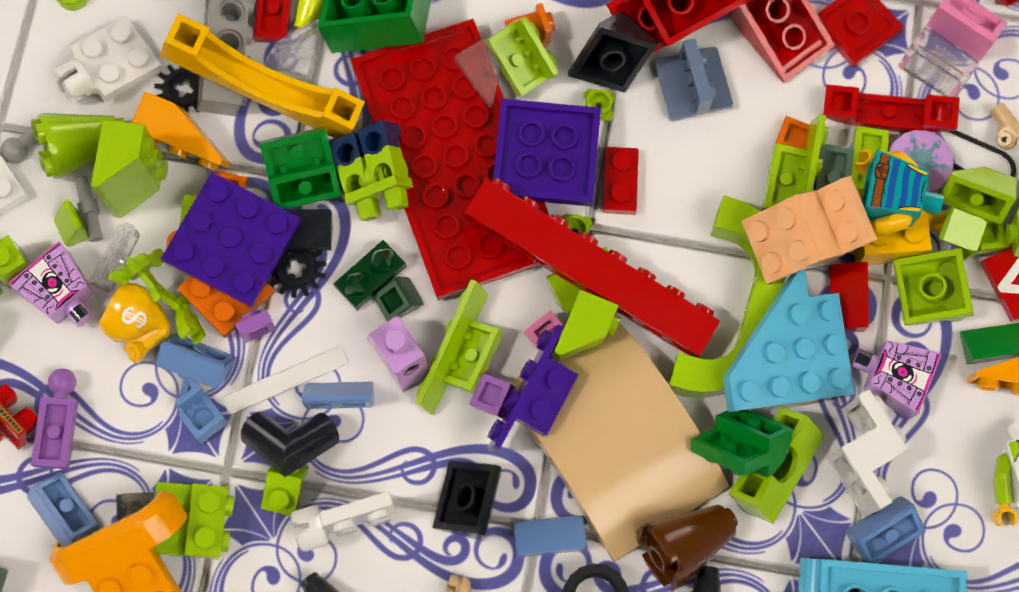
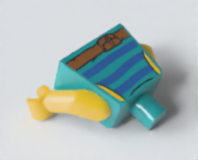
[854,149,944,237]

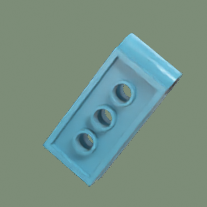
[798,558,967,592]

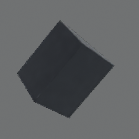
[568,11,657,93]
[432,461,502,541]

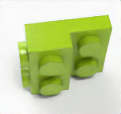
[154,482,234,560]

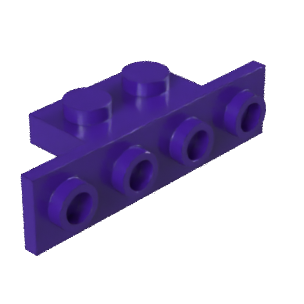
[487,324,579,452]

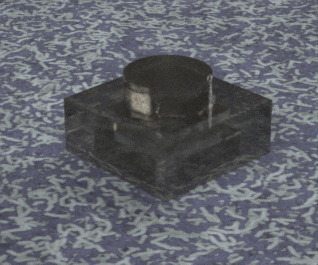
[116,492,155,521]

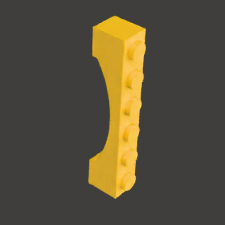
[159,13,365,139]

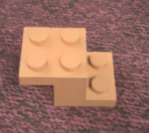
[741,176,878,284]

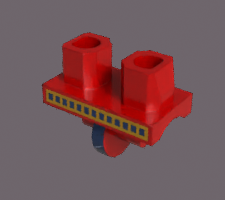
[0,383,38,450]

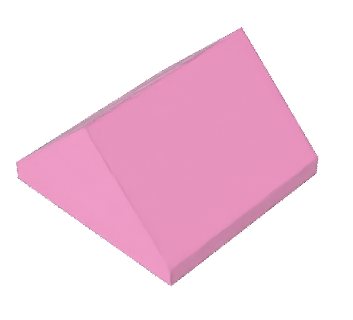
[926,0,1008,61]

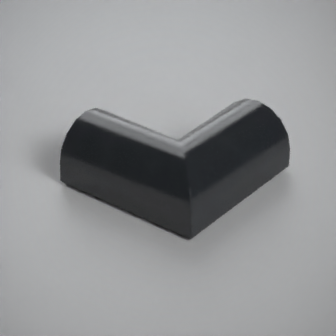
[241,412,340,477]

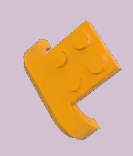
[49,491,188,592]

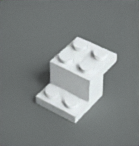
[827,389,909,518]

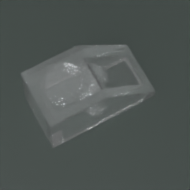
[265,19,324,84]

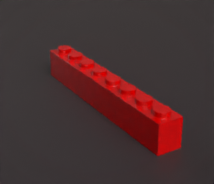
[462,178,720,357]

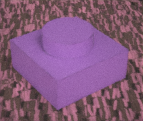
[235,310,276,343]
[469,373,517,419]

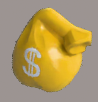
[98,283,171,364]

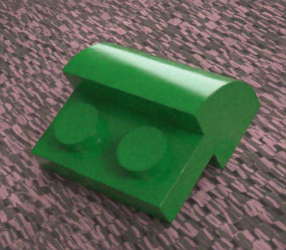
[260,127,342,209]
[691,409,793,478]

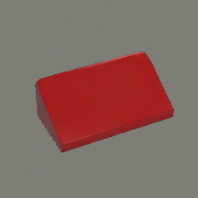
[829,262,869,332]

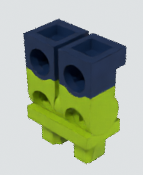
[329,120,413,222]

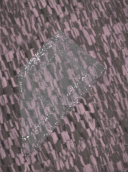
[455,40,501,108]

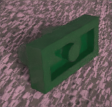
[333,240,406,311]

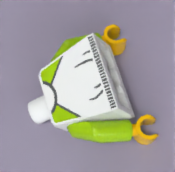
[992,421,1019,527]

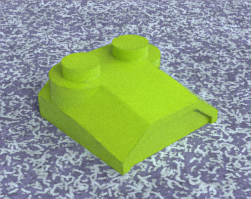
[893,248,974,326]

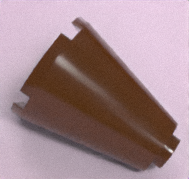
[637,504,738,591]

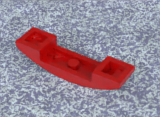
[823,84,960,133]

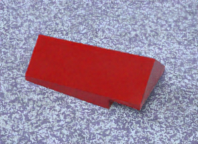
[606,0,750,54]

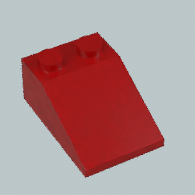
[728,0,836,83]

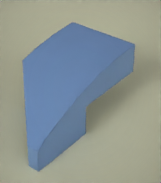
[175,375,228,444]

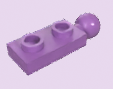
[31,368,79,470]

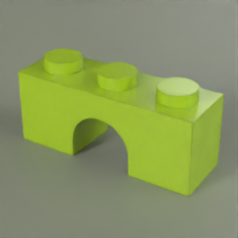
[729,406,825,524]

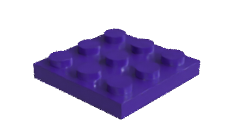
[493,98,601,207]
[161,172,302,309]

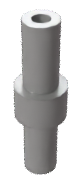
[74,176,103,242]

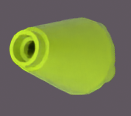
[31,113,125,179]

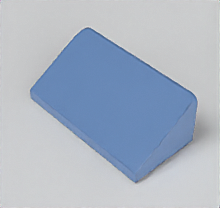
[156,333,236,388]
[302,381,374,409]
[27,471,100,547]
[845,496,926,564]
[513,515,588,558]

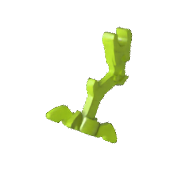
[108,248,206,345]

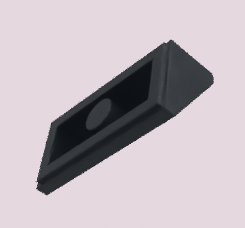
[284,209,333,251]

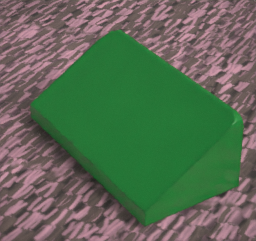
[959,323,1019,365]

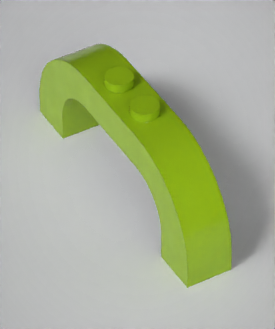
[668,196,785,398]

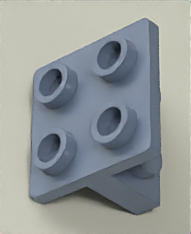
[654,39,733,121]

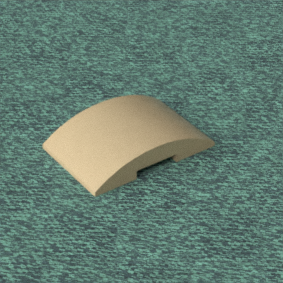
[509,322,729,562]

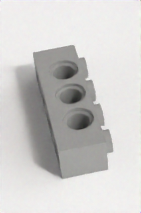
[197,0,255,116]

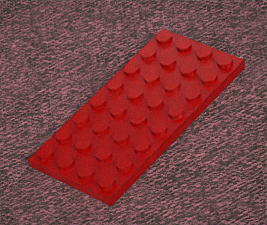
[350,19,550,301]

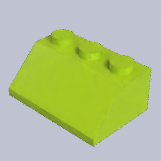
[91,120,168,218]

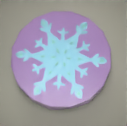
[888,130,953,192]

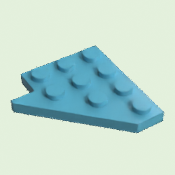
[723,269,855,412]

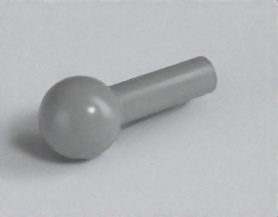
[0,127,37,164]

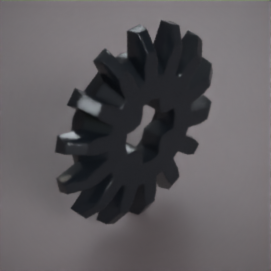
[154,64,201,114]
[270,250,327,298]

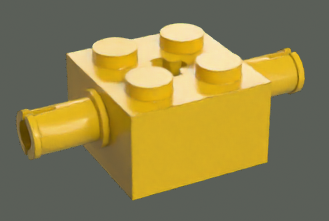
[854,190,948,265]

